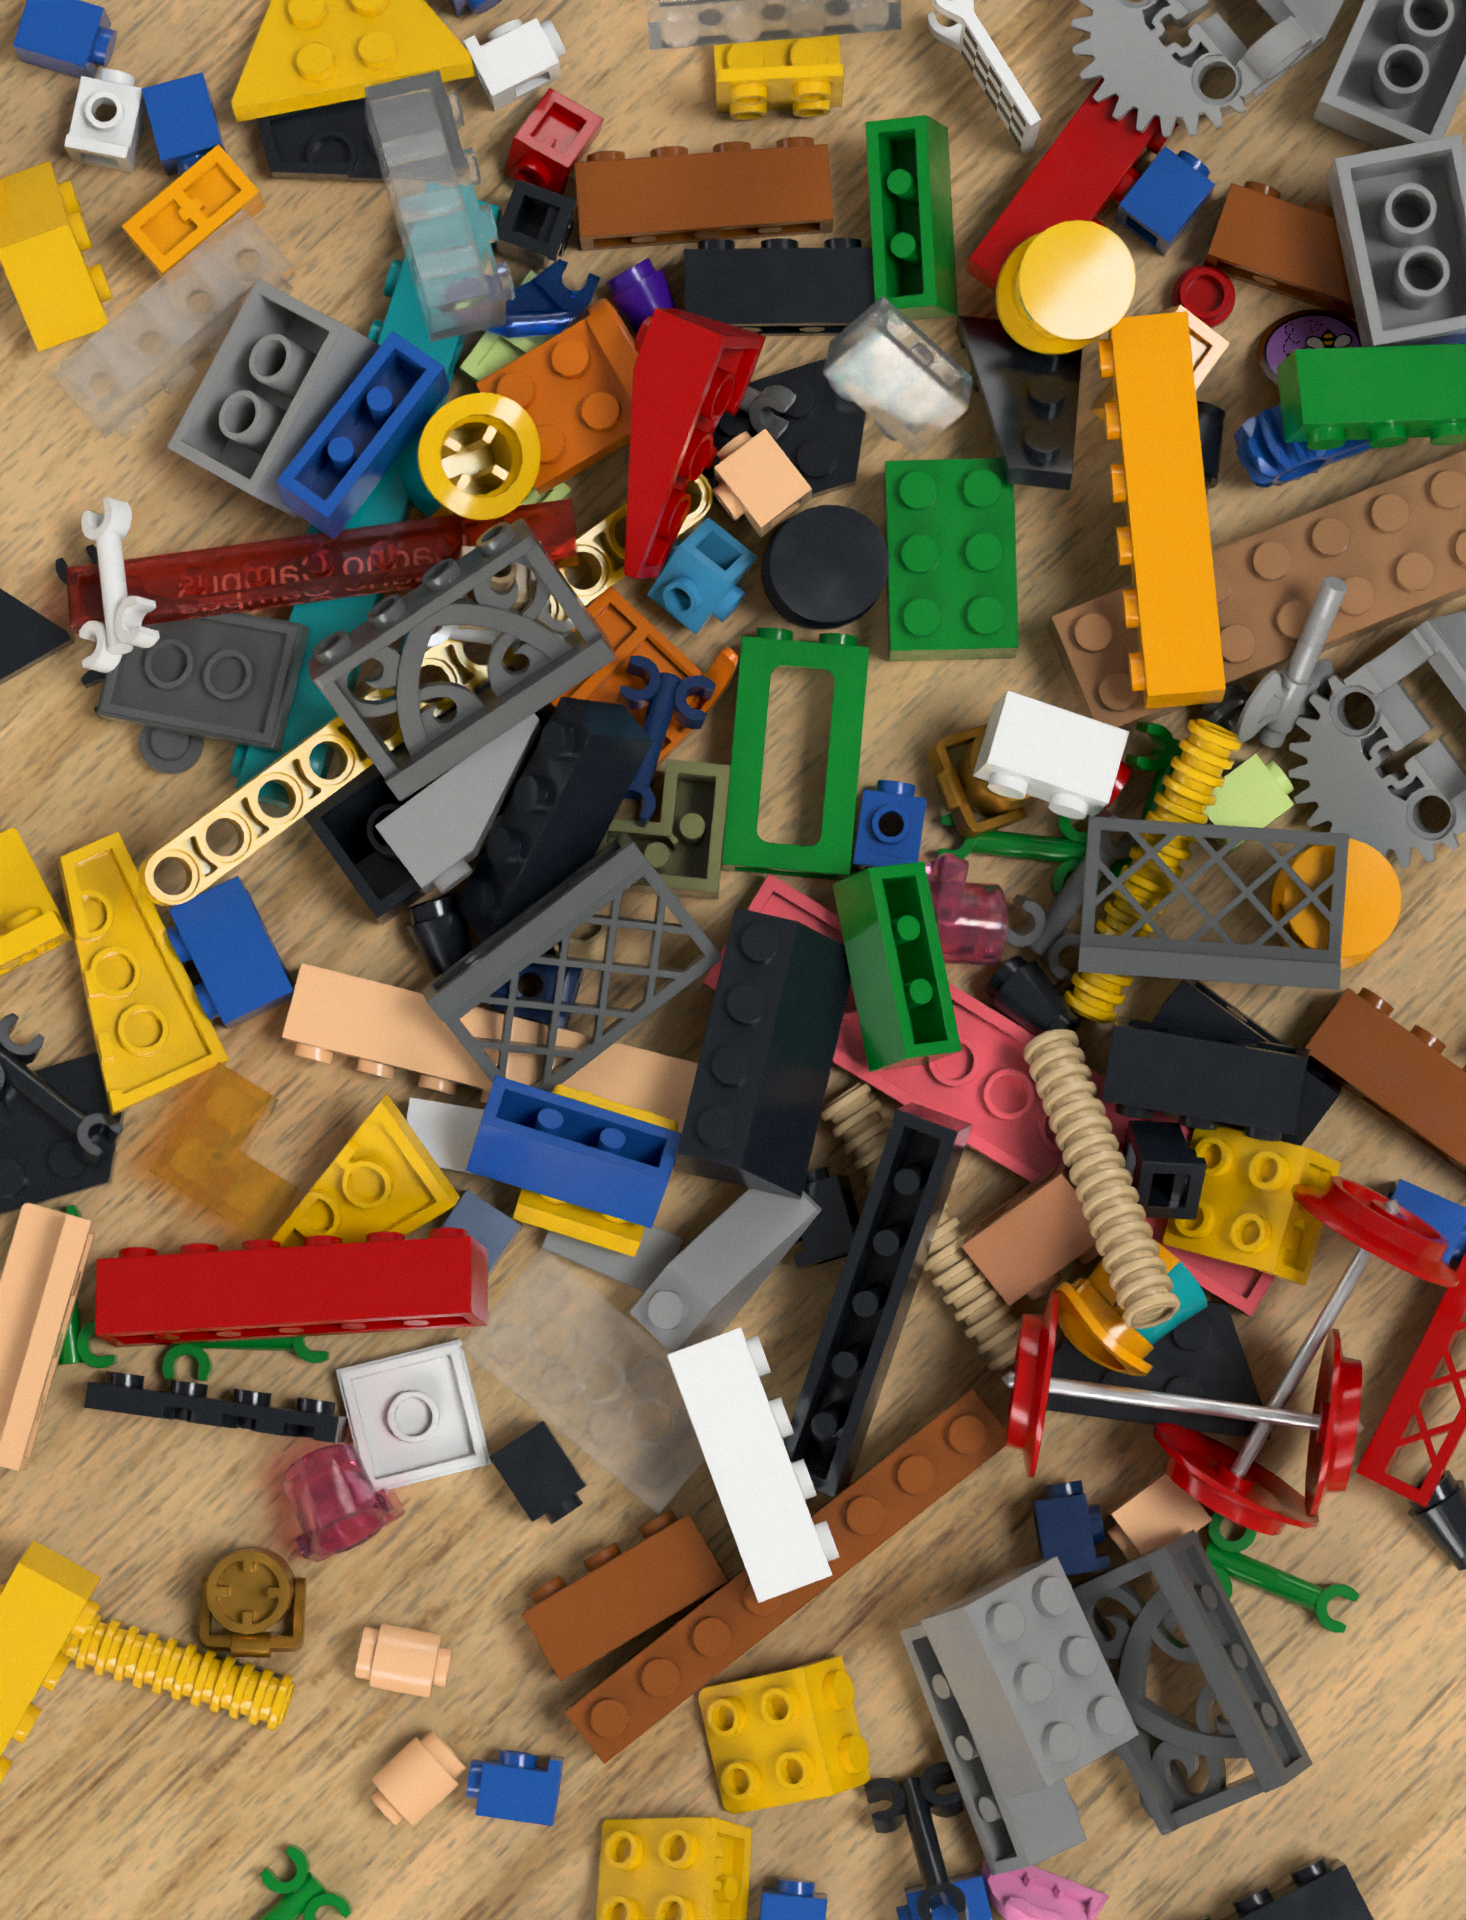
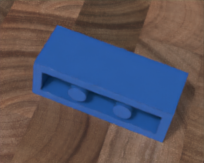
[276,330,449,540]
[466,1075,682,1229]

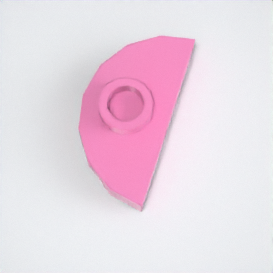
[981,1856,1109,1920]

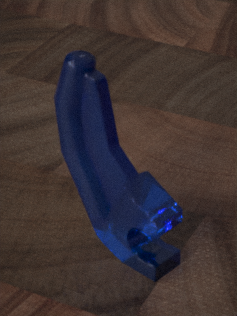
[444,259,600,339]

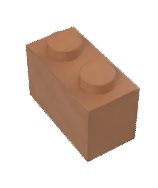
[961,1161,1099,1306]

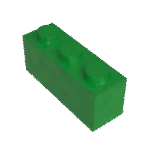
[865,115,958,322]
[1277,343,1466,450]
[832,861,962,1072]

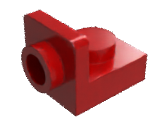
[503,88,604,195]

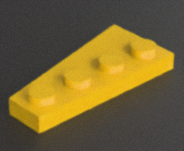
[58,832,229,1116]

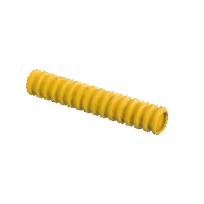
[1063,719,1242,1023]
[0,1583,295,1731]

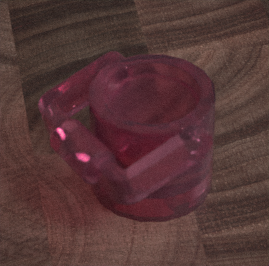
[925,853,1007,965]
[280,1444,405,1562]

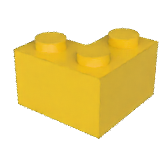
[0,161,114,352]

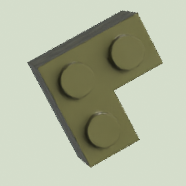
[596,759,731,900]

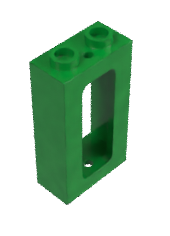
[722,627,869,881]

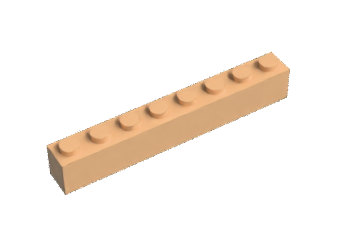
[282,963,698,1151]

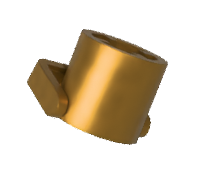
[927,724,1033,838]
[199,1546,306,1658]

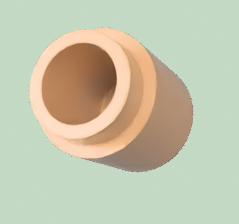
[355,1623,453,1698]
[370,1730,467,1826]

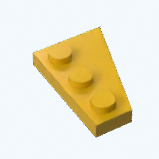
[271,1093,460,1247]

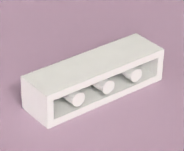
[667,1327,840,1603]

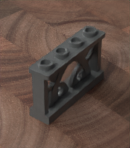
[307,518,616,802]
[1071,1529,1313,1835]

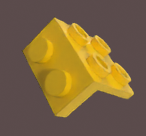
[698,1655,871,1814]

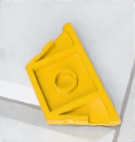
[231,0,475,122]

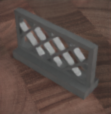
[1078,816,1349,990]
[421,832,723,1092]

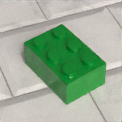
[883,458,1019,662]

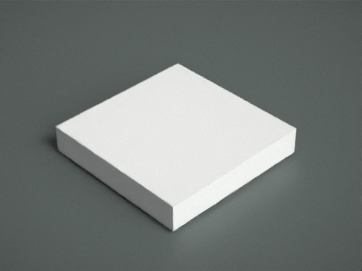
[336,1339,492,1495]

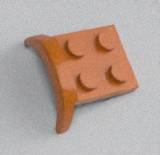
[476,298,639,495]
[549,586,738,768]

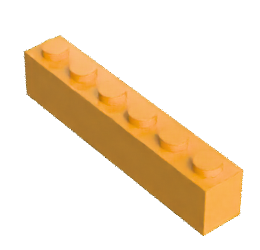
[1097,311,1226,709]

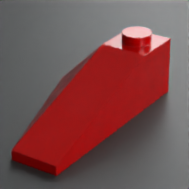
[624,308,766,579]

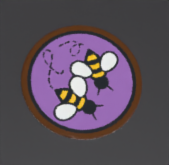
[1258,309,1362,386]

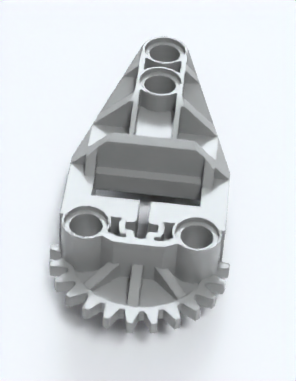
[1071,0,1346,138]
[1288,611,1466,868]

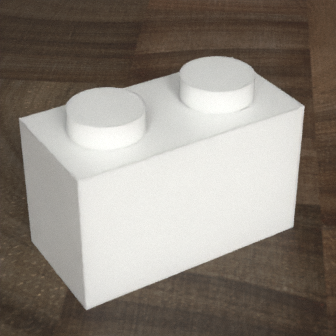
[973,691,1129,819]

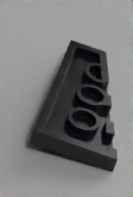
[84,1371,348,1443]

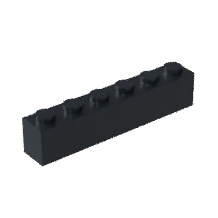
[784,1102,972,1497]

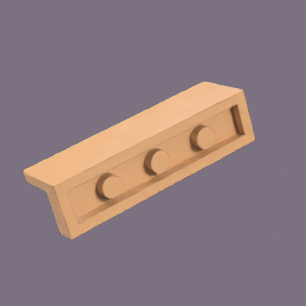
[0,1203,99,1471]

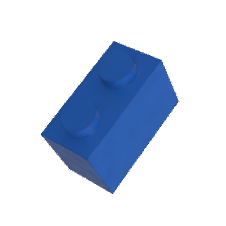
[166,876,295,1029]

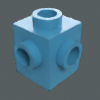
[647,517,758,634]

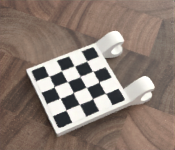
[927,0,1041,155]

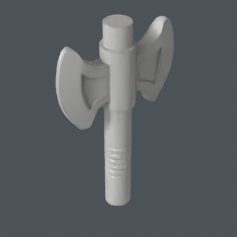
[1235,576,1348,748]

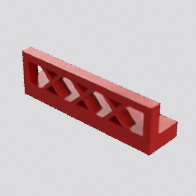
[1355,1252,1466,1508]

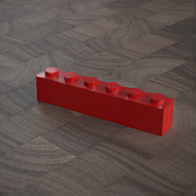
[95,1228,488,1348]

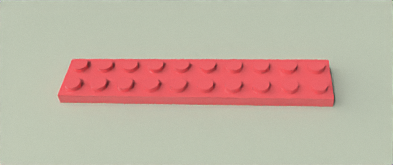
[703,874,1275,1317]

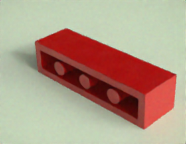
[966,78,1180,292]

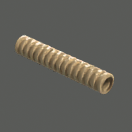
[1023,1029,1181,1329]
[820,1083,1022,1372]

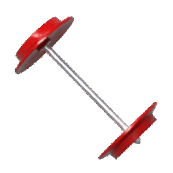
[1153,1176,1460,1536]
[1001,1290,1365,1517]

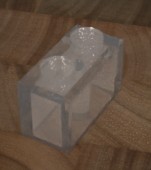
[823,296,974,455]

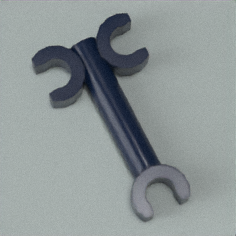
[616,656,716,828]

